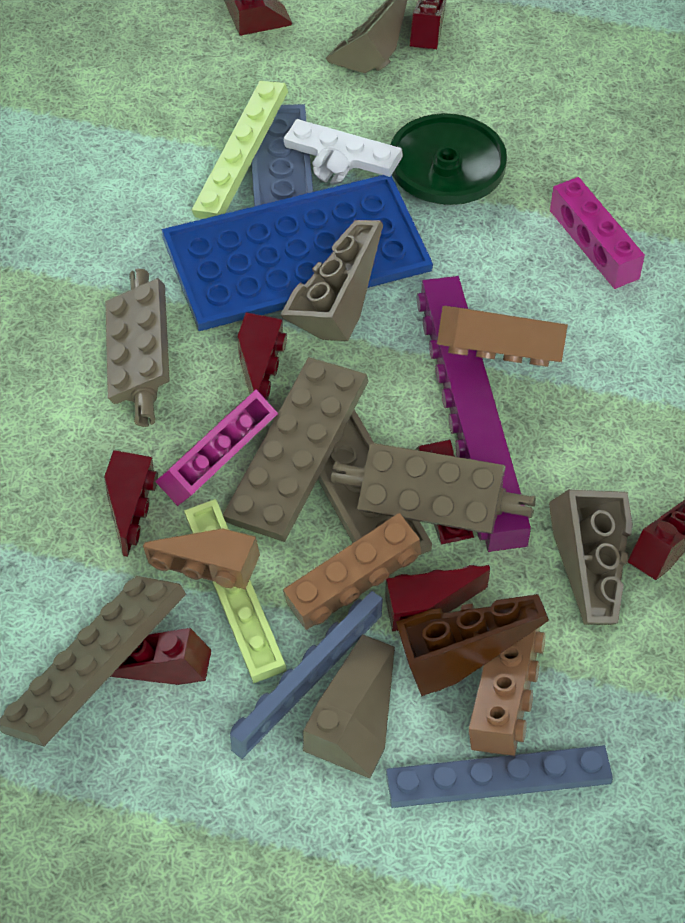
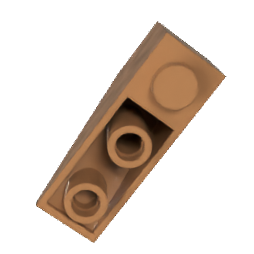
[143,528,260,589]

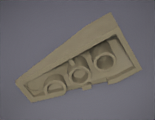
[326,0,407,73]
[281,220,383,341]
[549,489,633,625]
[303,634,395,779]

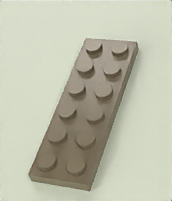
[223,357,369,542]
[318,409,432,554]
[0,576,186,747]

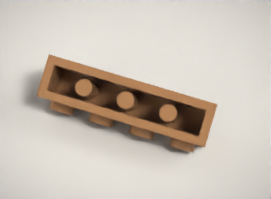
[437,306,568,367]
[283,512,421,630]
[469,627,546,756]

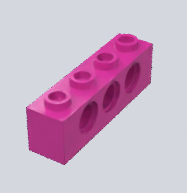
[550,177,645,289]
[155,389,278,506]

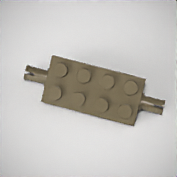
[105,268,170,427]
[331,442,536,534]

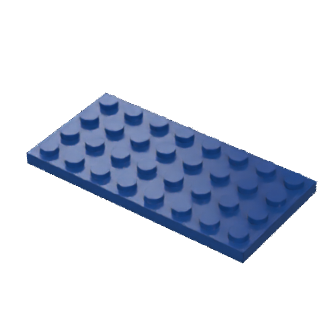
[162,175,433,331]

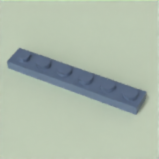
[230,591,383,759]
[386,745,613,808]

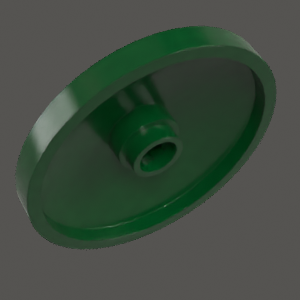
[390,113,507,205]

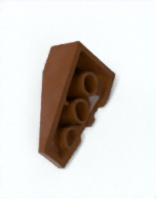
[396,594,549,697]

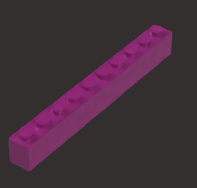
[416,276,531,552]

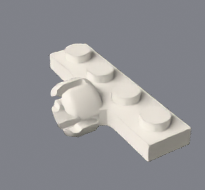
[283,119,403,185]

